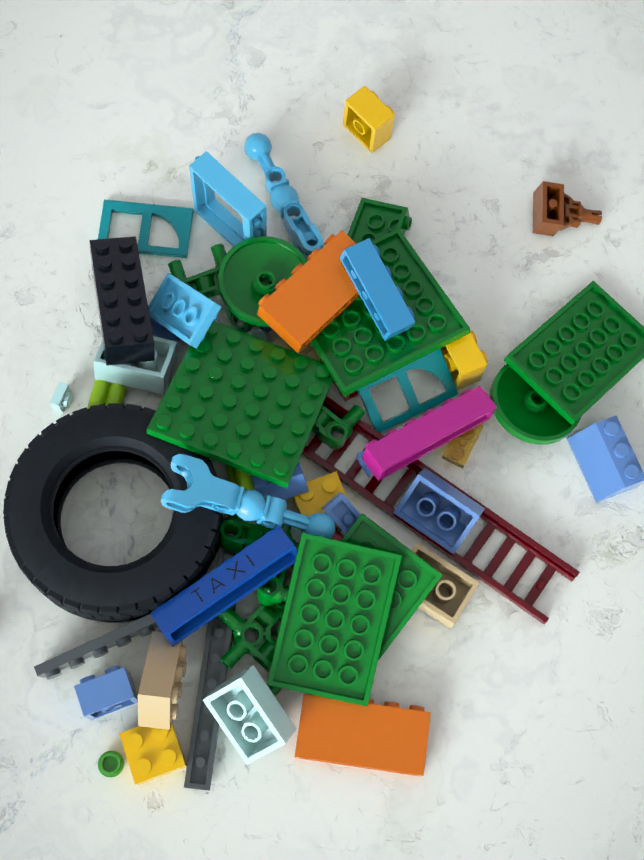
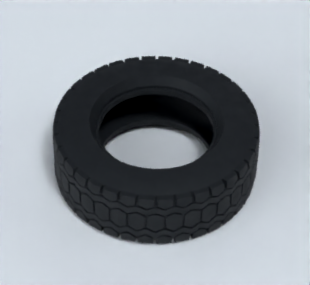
[3,403,223,623]

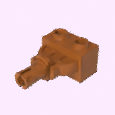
[533,181,602,236]

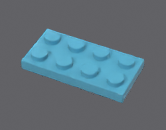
[148,273,222,349]

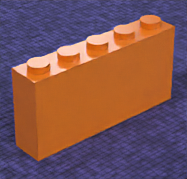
[257,230,360,353]
[294,694,431,777]

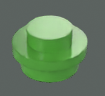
[98,751,124,777]

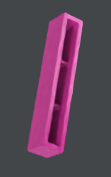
[362,386,497,481]

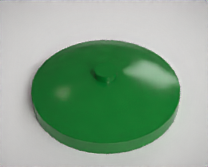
[218,236,307,327]
[490,364,581,445]

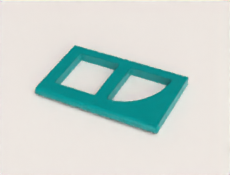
[98,199,194,258]
[357,349,459,433]

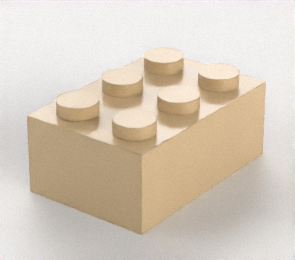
[412,542,480,629]
[138,631,187,730]

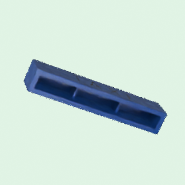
[150,526,297,647]

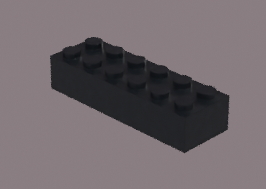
[89,236,155,366]

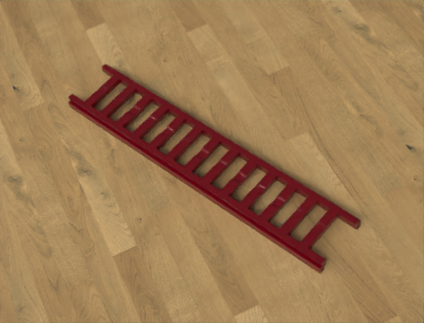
[302,396,580,624]

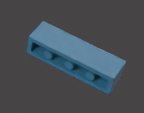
[339,238,415,341]

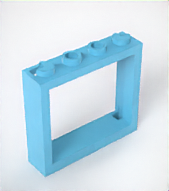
[189,151,267,247]

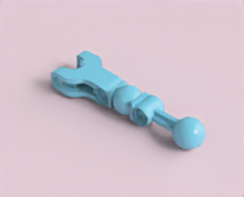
[244,133,323,258]
[161,454,335,539]

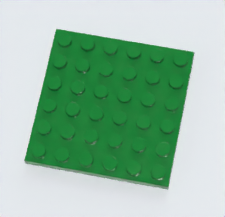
[310,228,470,397]
[147,321,333,488]

